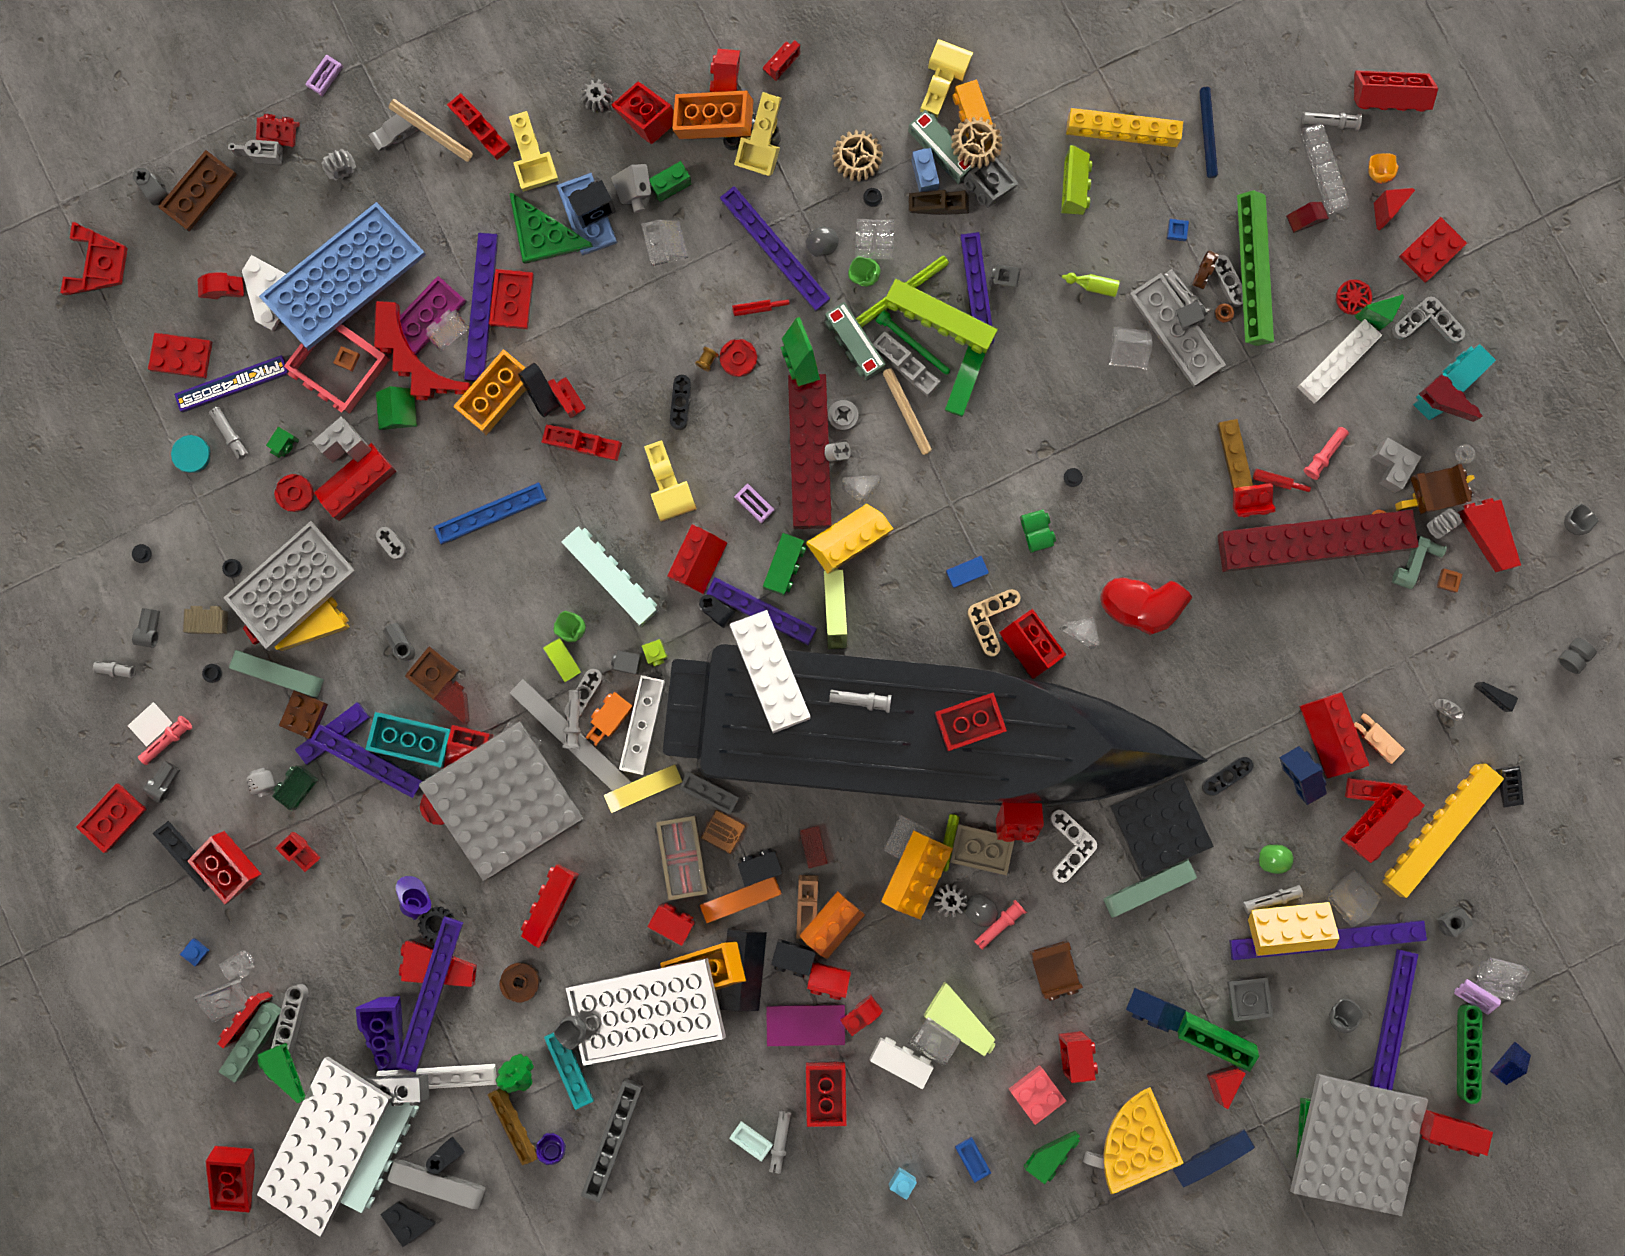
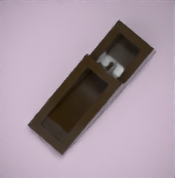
[909,190,969,215]

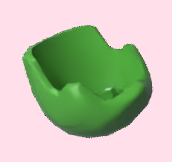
[848,256,880,287]
[553,611,586,642]
[1259,845,1293,874]

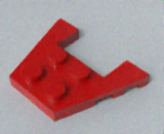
[60,222,128,295]

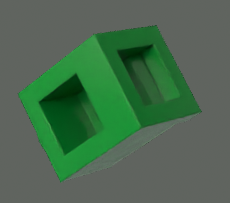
[266,427,299,459]

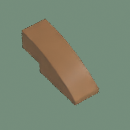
[796,875,818,939]

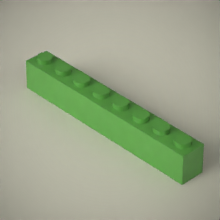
[1237,190,1274,346]

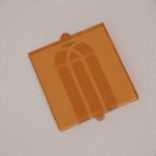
[701,810,745,854]

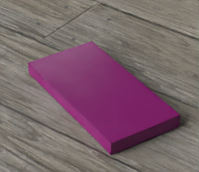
[400,276,466,355]
[766,1004,845,1046]

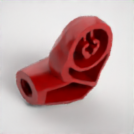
[1100,577,1193,635]

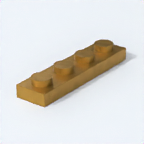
[1217,419,1253,490]
[487,1088,538,1166]

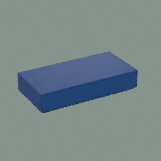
[946,556,989,588]
[955,1137,991,1183]

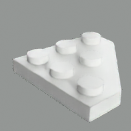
[242,255,286,332]

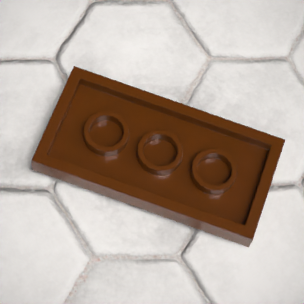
[158,150,237,232]

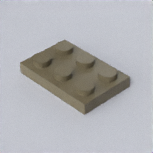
[950,824,1015,875]

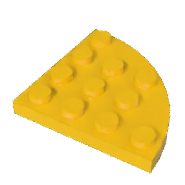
[1104,1087,1184,1194]

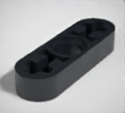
[670,375,691,430]
[1202,757,1253,796]

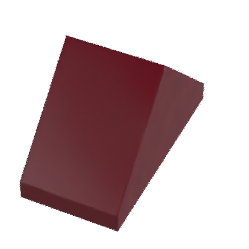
[1286,202,1329,233]

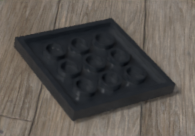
[1110,775,1214,878]

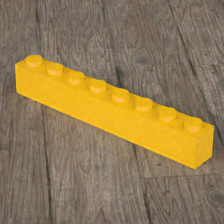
[1382,764,1504,898]

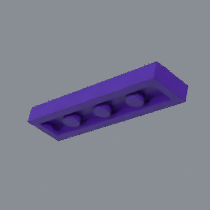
[295,702,370,765]

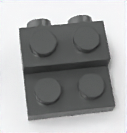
[964,156,1018,208]

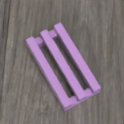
[305,55,343,96]
[734,483,775,524]
[1454,979,1501,1015]

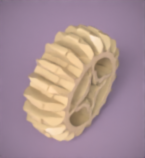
[951,116,1002,169]
[832,130,883,181]

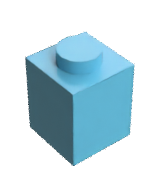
[889,1167,917,1200]

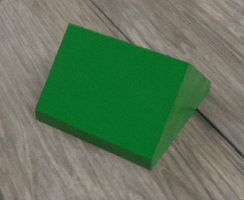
[1355,294,1404,331]
[376,386,417,430]

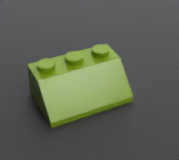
[1061,145,1092,215]

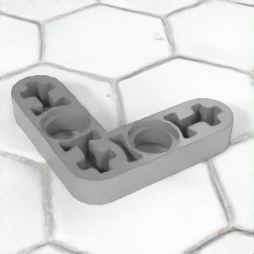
[1392,297,1465,344]

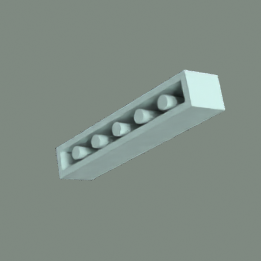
[562,526,658,627]
[340,1093,419,1213]

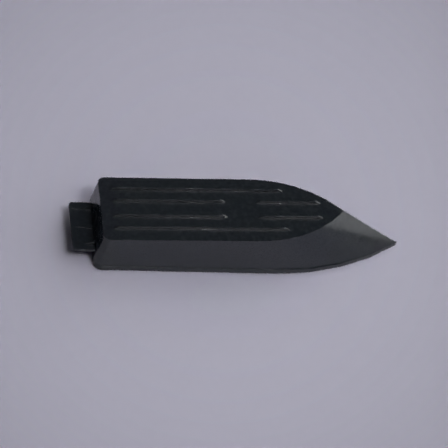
[663,644,1208,807]

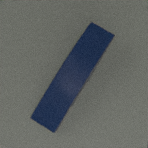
[1173,1129,1255,1188]

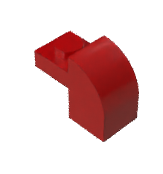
[197,272,244,300]
[275,832,320,872]
[840,994,883,1036]

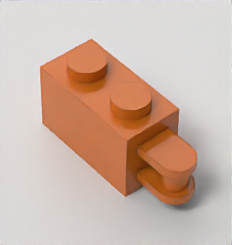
[586,692,634,746]

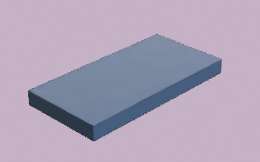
[556,173,617,256]

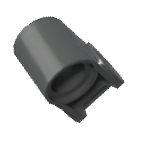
[133,168,169,206]

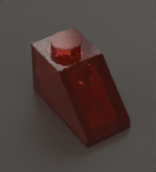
[434,681,470,724]

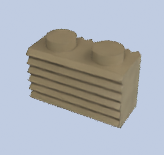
[183,606,228,634]

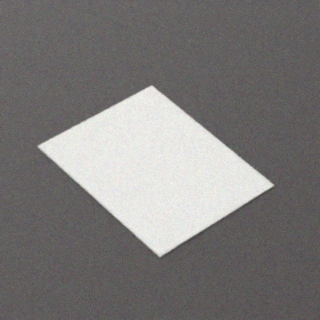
[128,702,172,747]

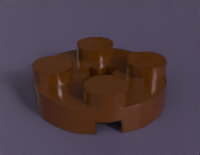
[1192,250,1219,289]
[499,962,540,1003]

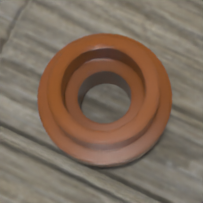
[1215,304,1234,323]

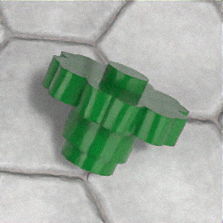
[496,1054,534,1093]

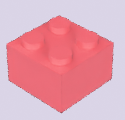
[1009,1065,1066,1125]

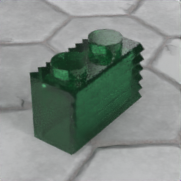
[272,765,319,810]

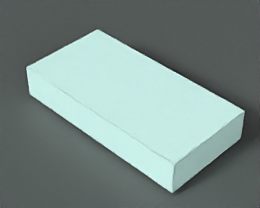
[729,1121,773,1162]

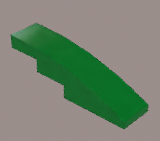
[945,345,985,417]

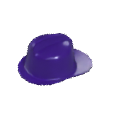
[395,876,432,920]

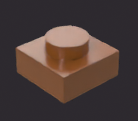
[333,346,360,372]
[1437,568,1463,593]

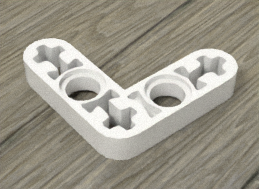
[1050,810,1097,883]

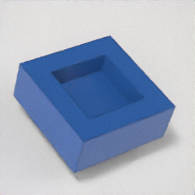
[1167,219,1189,241]
[180,938,210,966]

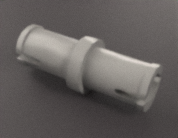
[93,661,135,678]

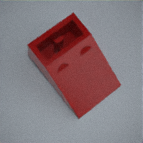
[444,725,494,768]

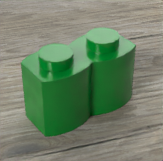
[1020,509,1056,553]

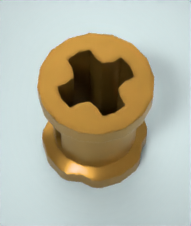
[695,347,719,372]

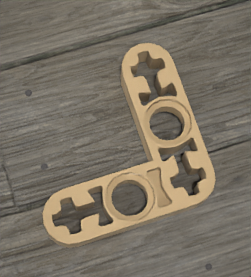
[967,589,1020,657]

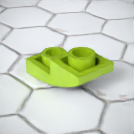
[543,638,581,682]

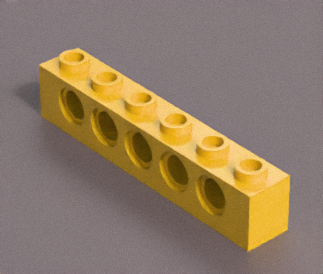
[1066,108,1183,148]

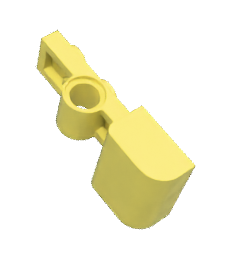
[920,39,973,118]
[734,92,782,176]
[509,111,559,192]
[644,440,696,522]

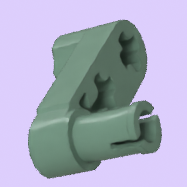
[1392,535,1447,589]

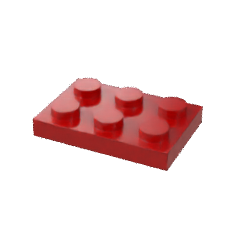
[1399,217,1467,283]
[489,269,534,330]
[148,333,213,379]
[76,784,147,853]
[217,991,273,1049]

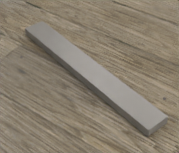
[510,679,632,791]

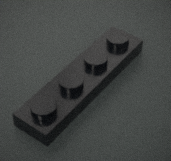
[152,821,210,892]

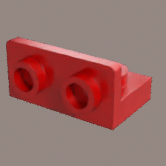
[763,40,801,81]
[256,114,300,147]
[548,377,586,419]
[1233,483,1276,517]

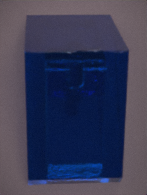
[1490,1042,1531,1085]

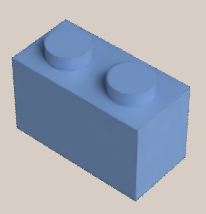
[911,148,940,192]

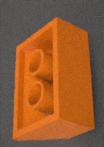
[800,891,865,959]

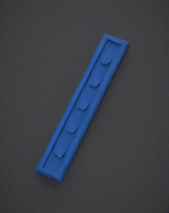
[434,482,547,545]

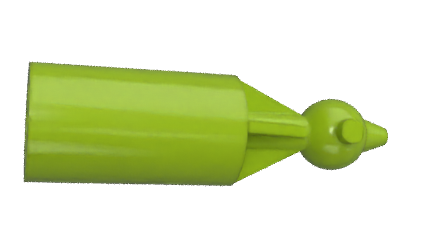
[1062,273,1119,297]

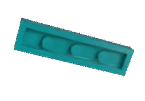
[544,1032,594,1110]

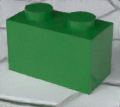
[649,161,692,203]

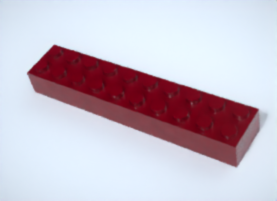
[1218,510,1419,572]

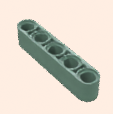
[229,650,324,698]
[1103,859,1197,917]

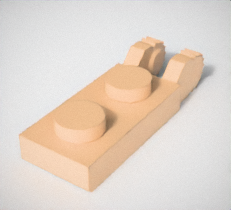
[1354,714,1405,764]

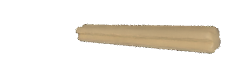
[389,99,473,162]
[883,368,932,455]

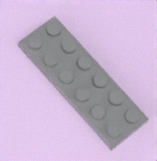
[1129,273,1226,387]

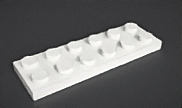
[730,610,811,733]

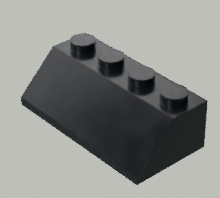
[719,928,767,1011]

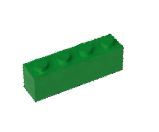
[1177,1011,1259,1072]

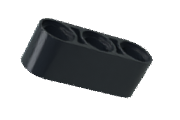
[518,363,560,418]

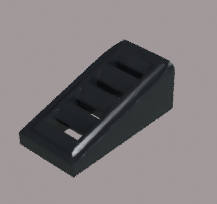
[1474,682,1518,712]
[1496,766,1524,808]

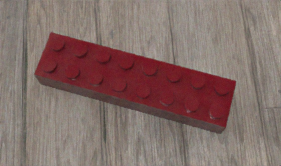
[788,374,832,530]

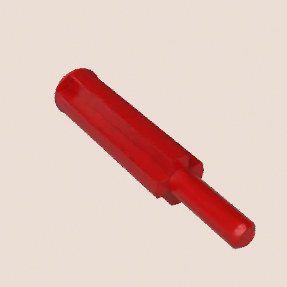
[732,299,790,317]
[1253,468,1311,492]

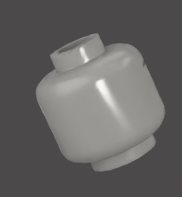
[246,768,275,798]

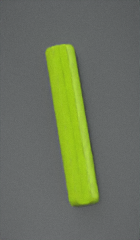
[943,814,960,871]

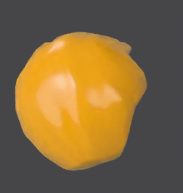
[1368,153,1398,183]

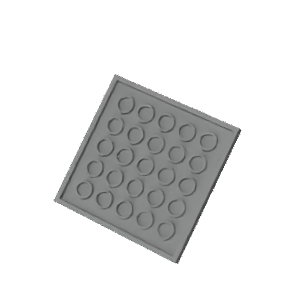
[419,721,583,881]
[1290,1074,1428,1216]

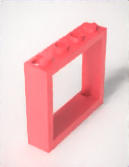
[284,324,390,414]

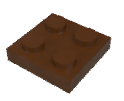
[405,646,460,701]
[279,690,328,739]

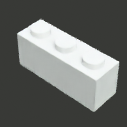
[870,1037,933,1089]

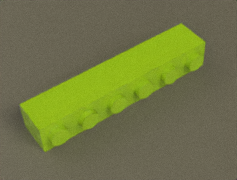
[885,278,998,354]

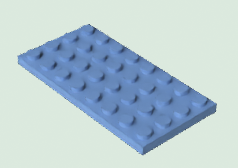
[259,202,426,351]

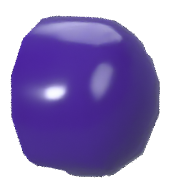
[536,1133,566,1165]

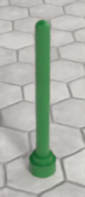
[875,310,950,375]

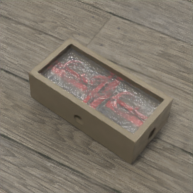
[656,816,709,900]

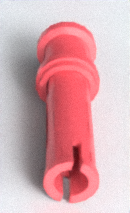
[1303,427,1349,480]
[138,716,193,765]
[974,900,1027,950]

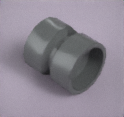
[1558,638,1597,674]

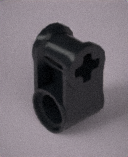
[699,595,736,628]
[426,1136,465,1174]

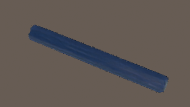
[1200,87,1218,178]

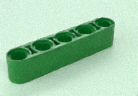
[1457,1004,1482,1104]

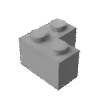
[312,416,372,463]
[1371,438,1421,493]

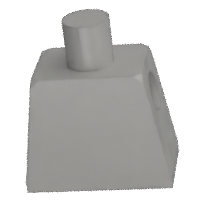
[611,164,651,213]

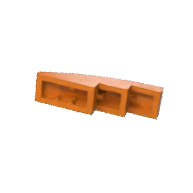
[700,877,782,923]

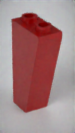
[1458,498,1521,573]
[399,940,477,987]

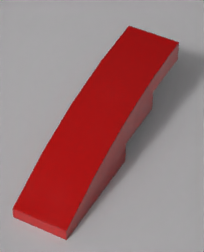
[447,93,511,160]
[541,424,622,461]

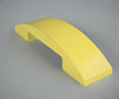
[604,765,682,813]

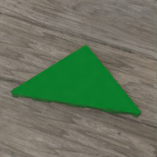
[509,193,593,264]

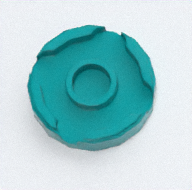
[171,435,211,473]

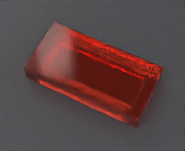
[800,826,827,868]

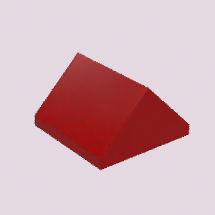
[1374,188,1415,231]
[1207,1065,1246,1109]

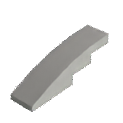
[873,331,942,398]

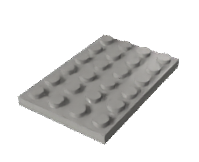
[224,521,357,651]

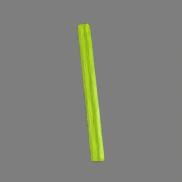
[856,256,949,328]

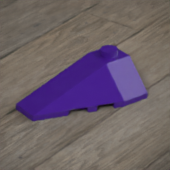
[356,996,403,1071]

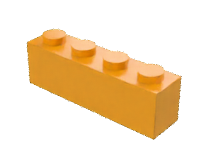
[952,79,1001,155]

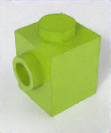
[642,639,668,667]

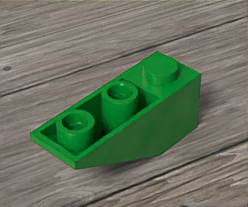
[1023,1130,1080,1184]

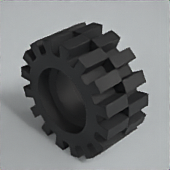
[417,906,455,943]

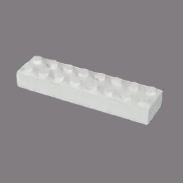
[1297,319,1382,403]
[619,675,665,775]

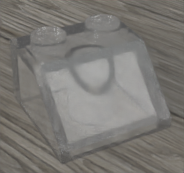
[1326,868,1381,927]

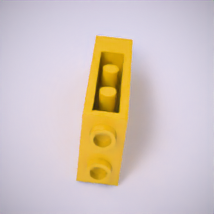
[275,596,350,651]

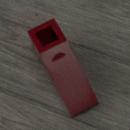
[1419,374,1483,422]

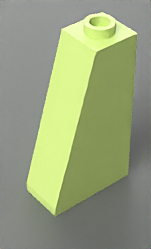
[824,569,847,649]
[924,982,995,1056]

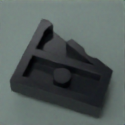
[380,1201,435,1247]

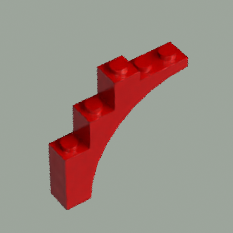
[374,301,472,401]

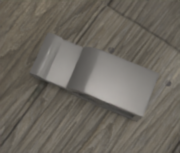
[368,107,420,152]
[228,140,283,165]

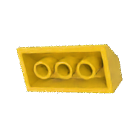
[806,504,893,574]

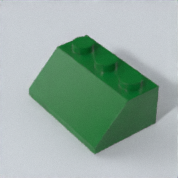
[780,317,820,386]

